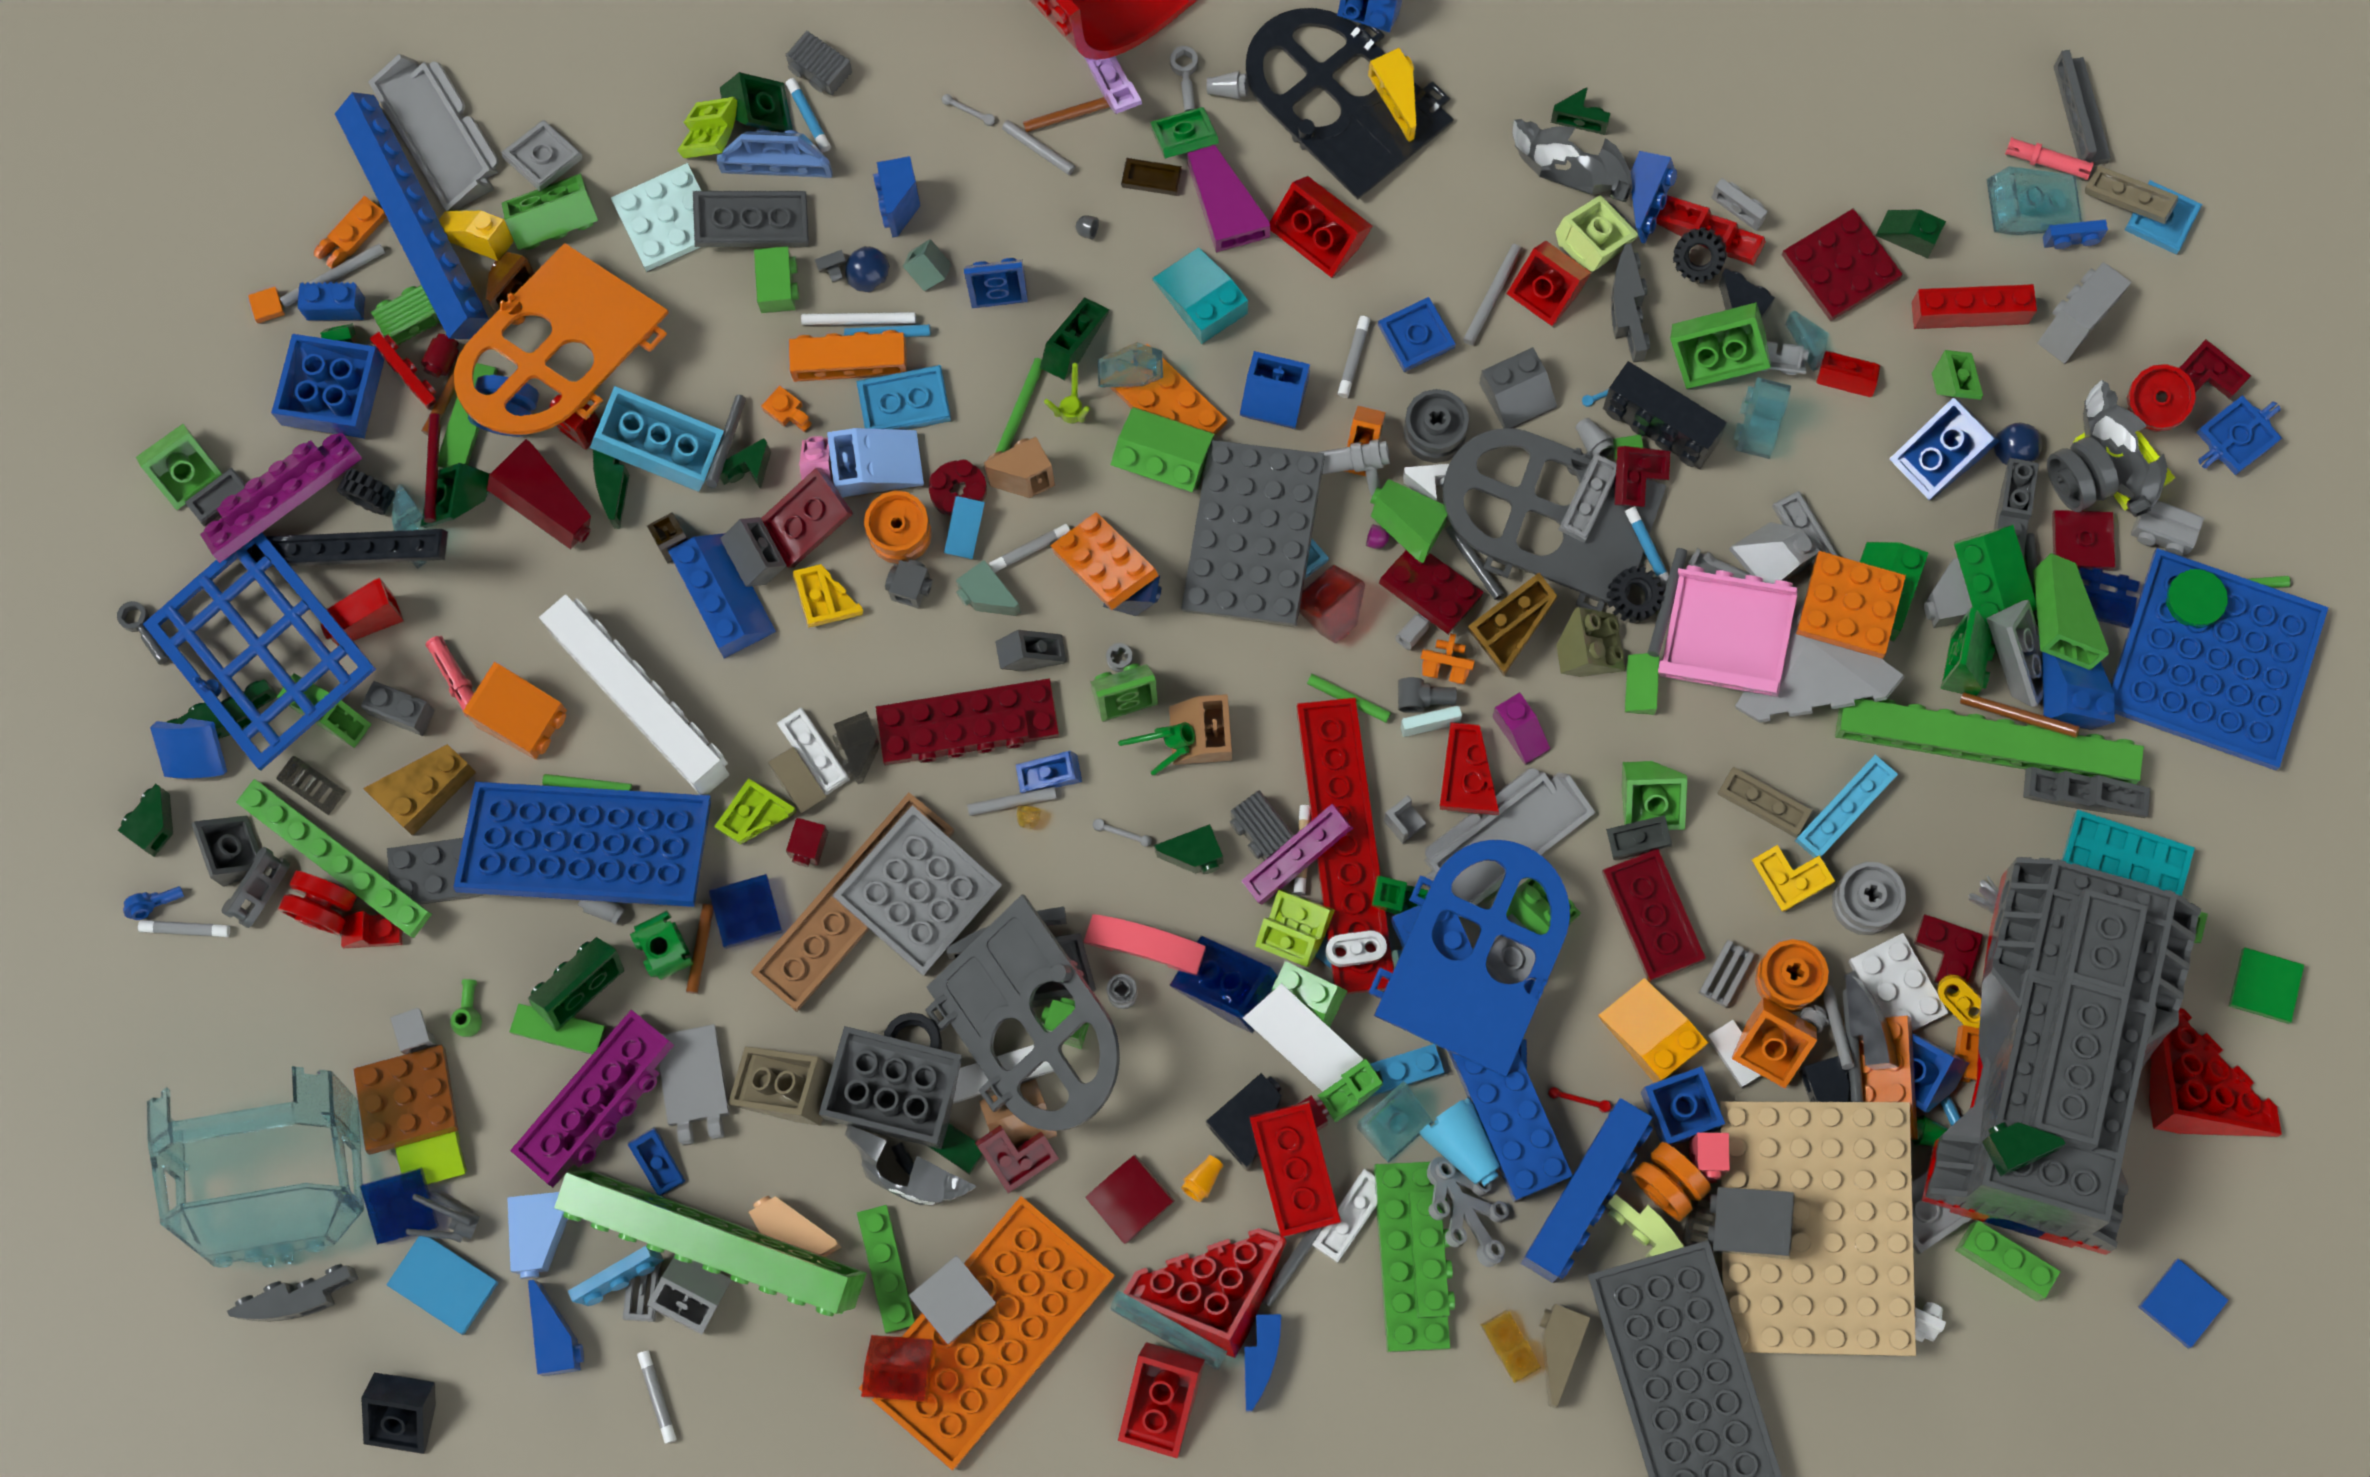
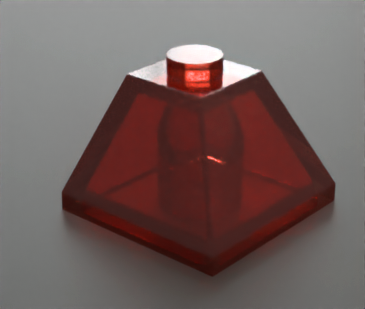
[1299,564,1365,644]

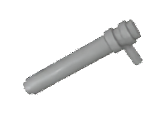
[1318,439,1390,496]

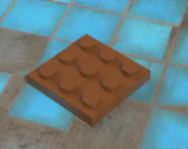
[353,1044,458,1155]

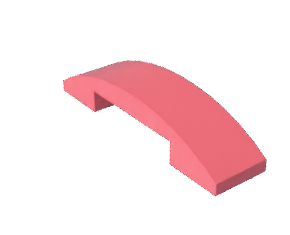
[1083,914,1206,976]

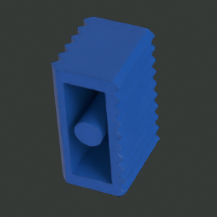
[298,282,365,321]

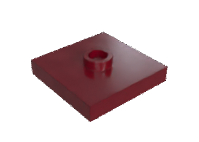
[2052,510,2115,571]

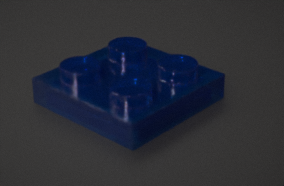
[709,874,783,949]
[360,1167,439,1245]

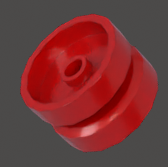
[2126,364,2196,432]
[277,870,357,935]

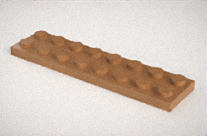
[750,792,955,1012]

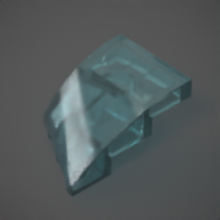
[392,483,427,569]

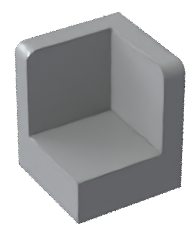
[1384,795,1426,844]
[390,1008,437,1054]

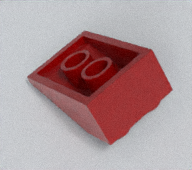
[1118,1342,1205,1459]

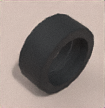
[884,1012,942,1050]

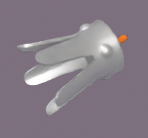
[1968,876,1999,915]

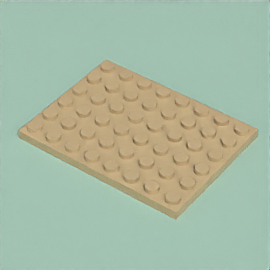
[1720,1101,1916,1356]

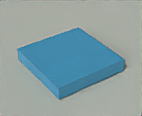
[2124,180,2202,255]

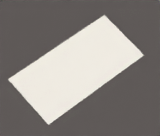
[1243,983,1363,1092]

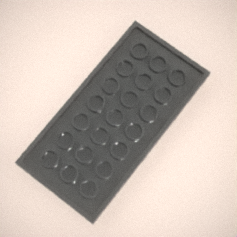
[1588,1240,1782,1477]

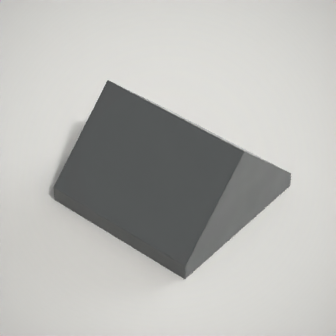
[192,815,259,887]

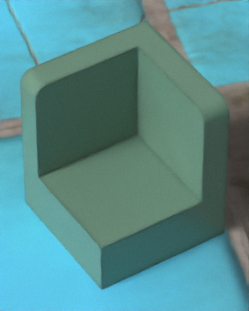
[903,239,951,291]

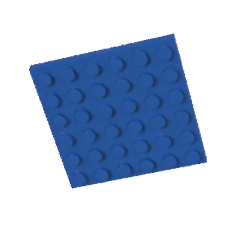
[2111,548,2329,771]

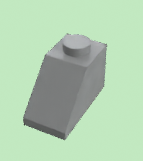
[1924,558,1973,628]

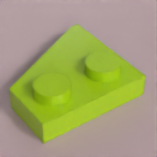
[714,778,797,845]

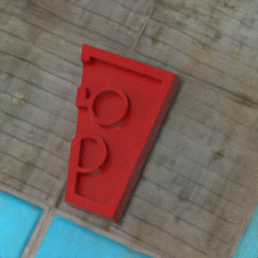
[370,331,437,409]
[1440,722,1500,815]

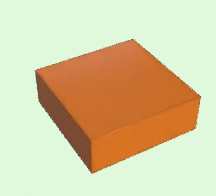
[248,286,285,324]

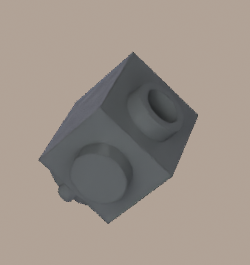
[885,560,933,609]

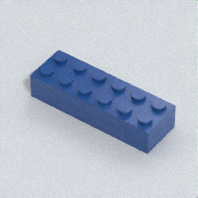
[1520,1098,1653,1283]

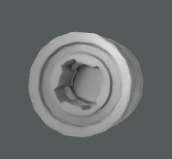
[1106,974,1138,1009]

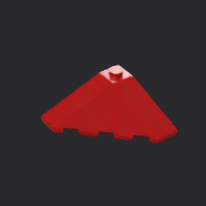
[2149,1008,2282,1137]
[1121,1228,1287,1358]

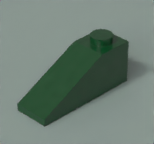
[1040,297,1109,381]

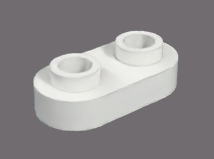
[1325,931,1387,967]

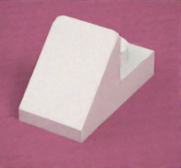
[1403,464,1449,501]

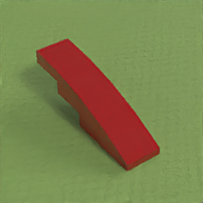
[1656,195,1766,266]

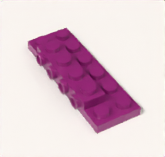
[200,433,362,563]
[510,1010,674,1188]

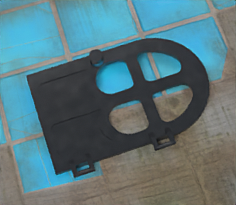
[1245,8,1454,200]

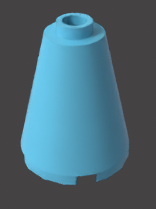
[1419,1097,1500,1186]

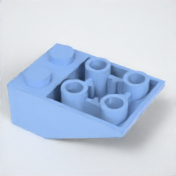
[827,428,924,497]

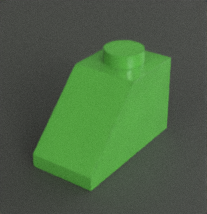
[1932,350,1983,400]

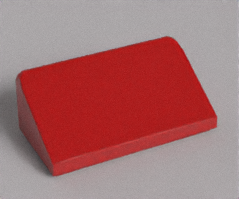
[1817,351,1880,397]

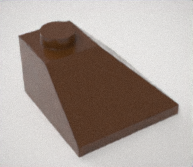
[486,252,535,313]

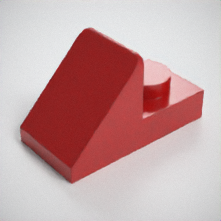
[341,911,403,949]

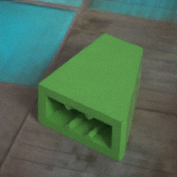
[1370,479,1448,563]
[277,673,372,748]

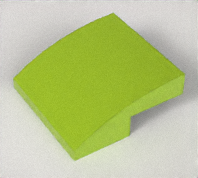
[677,97,737,158]
[1255,890,1335,967]
[395,1131,467,1190]

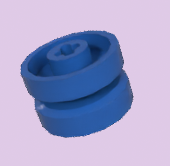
[468,375,539,437]

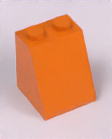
[463,662,567,760]

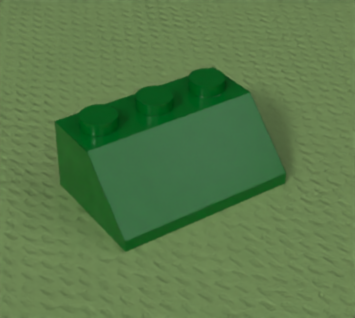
[1954,524,2037,627]
[1859,542,1928,642]

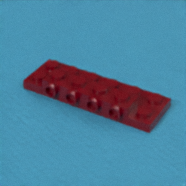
[875,678,1059,766]

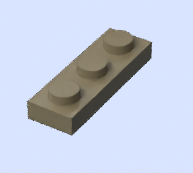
[2085,165,2178,224]
[1717,767,1812,838]

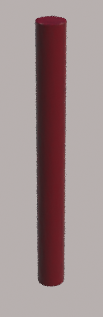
[424,413,441,523]

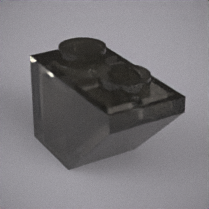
[832,711,880,784]

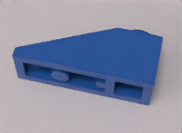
[528,1280,584,1376]

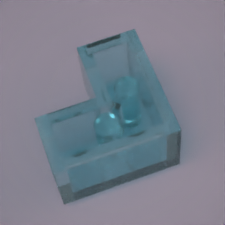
[1733,377,1791,459]

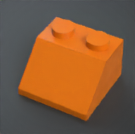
[1732,997,1817,1089]

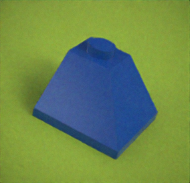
[1912,1033,1969,1113]

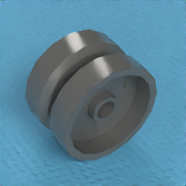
[1403,389,1469,463]
[2047,437,2119,512]

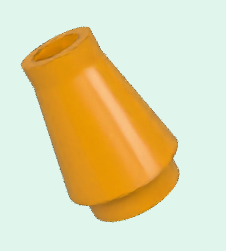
[1181,1155,1223,1202]

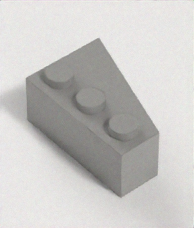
[2037,262,2132,364]

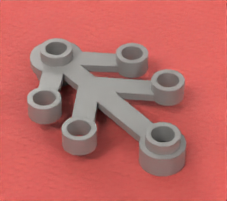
[1427,1157,1509,1267]

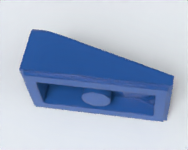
[1016,750,1082,793]
[628,1127,685,1196]

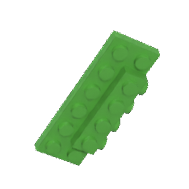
[1374,1162,1455,1352]

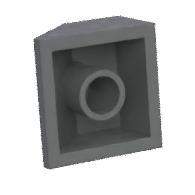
[1479,347,1557,429]

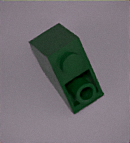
[117,784,173,857]

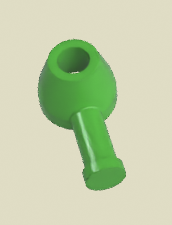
[450,979,482,1037]

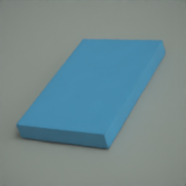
[856,365,951,430]
[386,1236,499,1335]

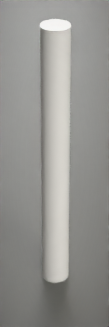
[801,312,916,325]

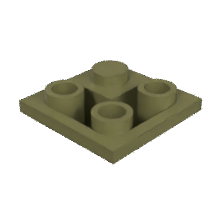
[1556,607,1625,677]

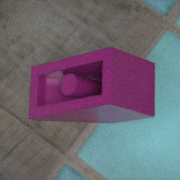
[1492,692,1550,765]

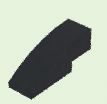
[1845,975,1899,1070]

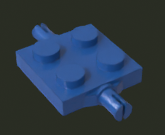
[2196,395,2282,476]

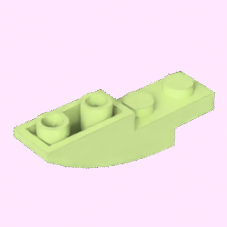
[1605,1194,1684,1257]

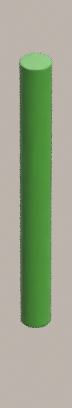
[996,358,1042,452]

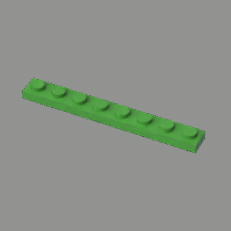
[236,779,432,938]

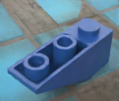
[1630,151,1677,244]

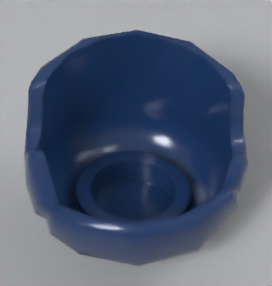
[845,246,890,292]
[1994,422,2043,465]

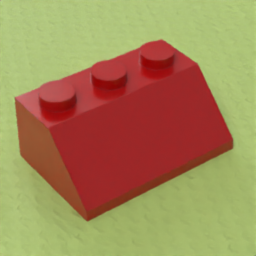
[1269,176,1373,278]

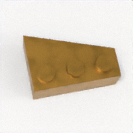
[1468,573,1557,676]
[363,744,476,836]

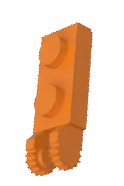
[313,196,387,269]

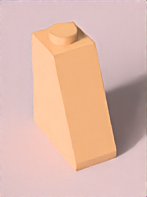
[749,1196,842,1257]

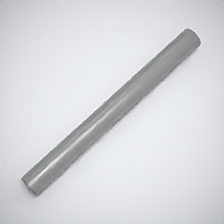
[280,243,385,308]
[1463,244,1522,345]

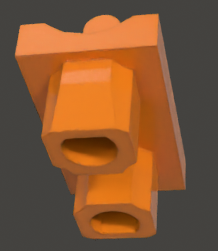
[1420,633,1475,684]

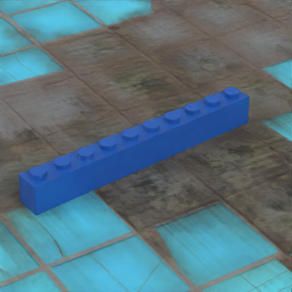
[335,92,489,340]

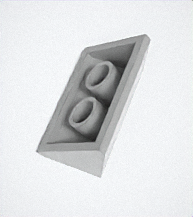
[1986,600,2043,707]

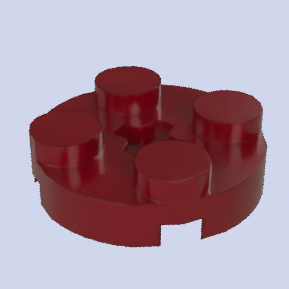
[929,459,987,516]

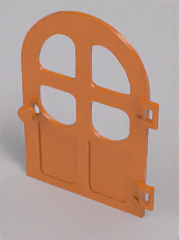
[454,243,669,435]

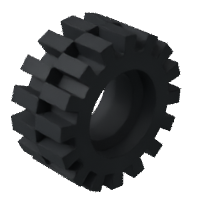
[1673,227,1727,283]
[337,469,395,515]
[1606,566,1664,623]

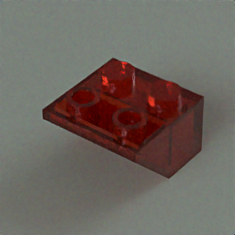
[861,1335,934,1404]

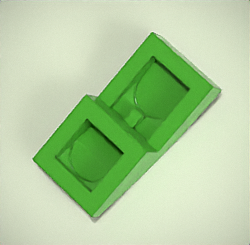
[1317,1059,1384,1122]

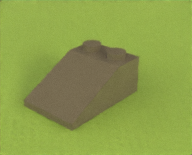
[728,1046,833,1126]

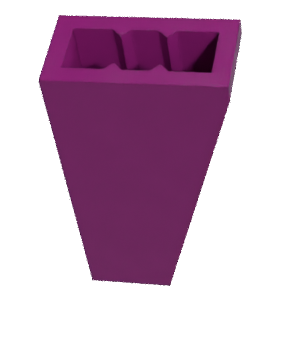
[1187,145,1270,253]

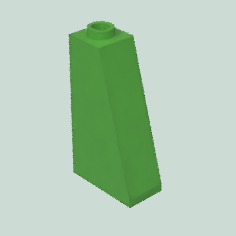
[2033,553,2109,670]

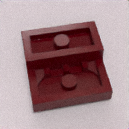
[1085,1154,1175,1244]

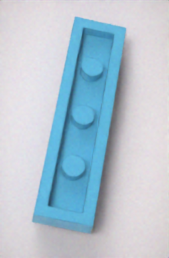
[1795,754,1898,858]

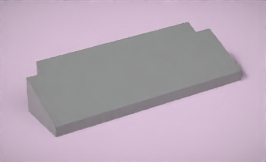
[368,54,498,212]
[1424,768,1595,919]

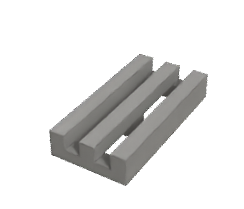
[1699,940,1755,1008]
[623,1262,662,1322]

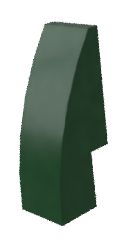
[593,449,630,529]

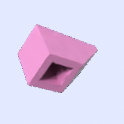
[799,436,834,485]

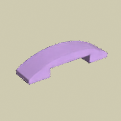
[1084,56,1142,114]

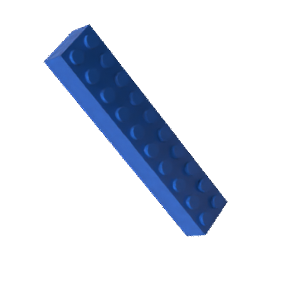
[1391,905,1573,1202]

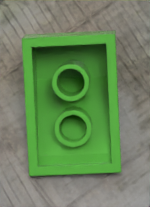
[1090,663,1158,722]

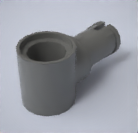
[1398,677,1457,713]

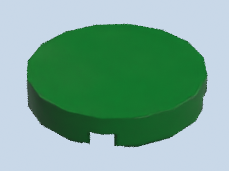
[2166,569,2228,628]

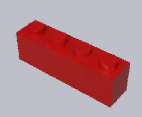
[1911,284,2037,329]

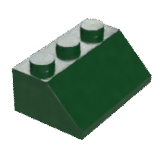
[528,937,625,1032]

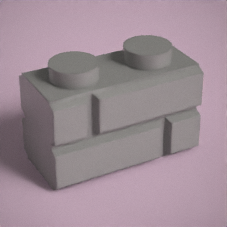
[2131,501,2204,556]

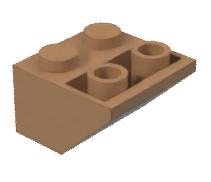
[984,437,1055,498]
[1169,694,1232,765]

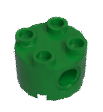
[630,910,694,980]

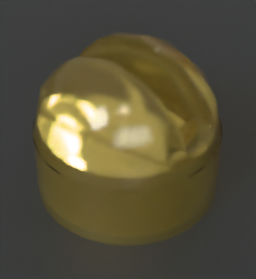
[1016,806,1041,829]

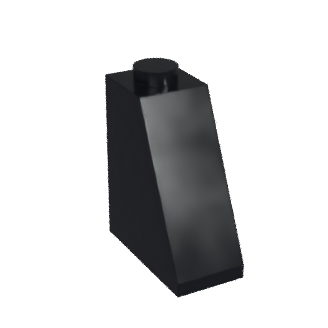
[1206,1073,1282,1171]

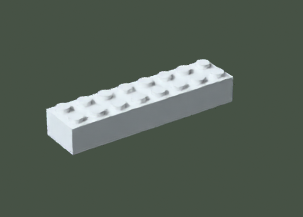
[539,594,730,795]

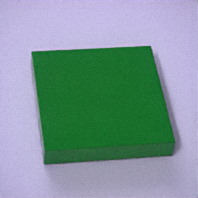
[1150,107,1219,159]
[2228,947,2304,1024]

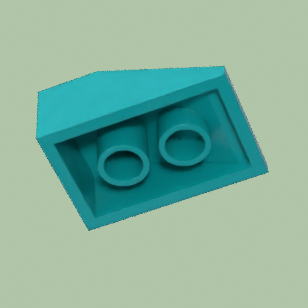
[1153,247,1248,344]

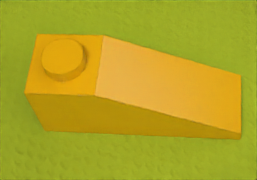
[1368,48,1416,142]
[439,210,514,261]

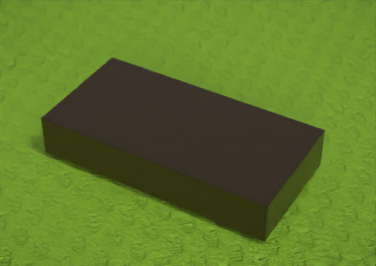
[1121,158,1182,196]

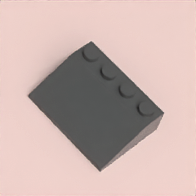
[819,1026,962,1149]

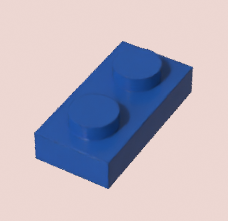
[2042,219,2108,249]

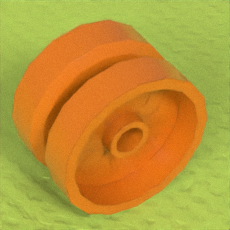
[864,491,932,564]
[1755,939,1829,1013]
[1631,1142,1711,1221]

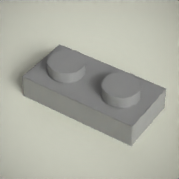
[1711,178,1768,231]

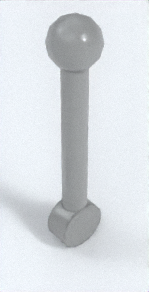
[942,94,995,126]
[1093,819,1152,847]

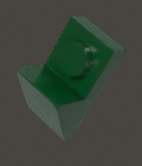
[1550,87,1611,135]
[720,438,771,488]

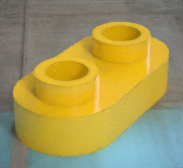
[1937,975,1981,1029]

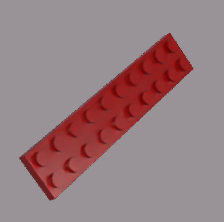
[1296,697,1394,994]

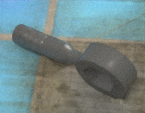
[117,601,169,665]

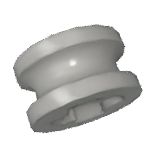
[1106,643,1133,672]

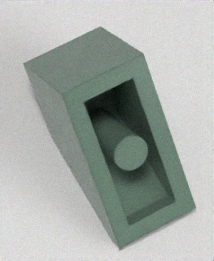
[956,560,1021,616]

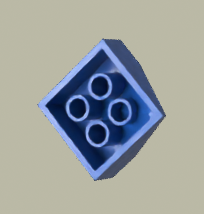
[271,334,385,439]

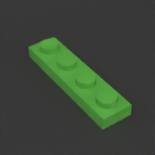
[857,1205,915,1334]

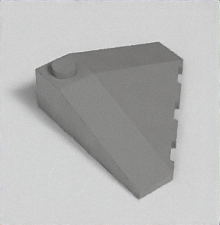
[1735,606,1904,723]

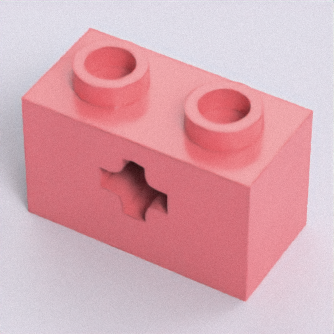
[1689,1133,1730,1184]

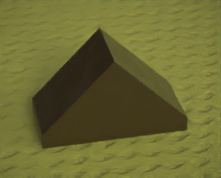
[647,512,688,564]

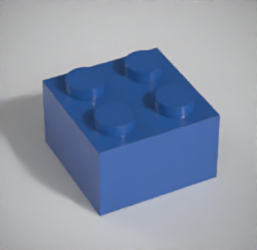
[1640,1066,1725,1146]

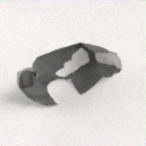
[1512,119,1633,202]
[2083,380,2167,517]
[845,1125,977,1205]

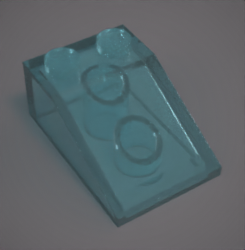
[1986,166,2082,235]

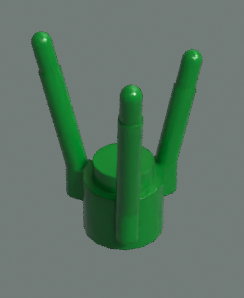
[1118,722,1195,775]

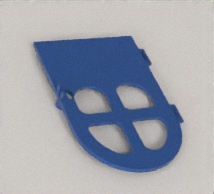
[1368,840,1570,1077]

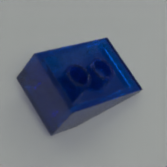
[1170,936,1278,1034]

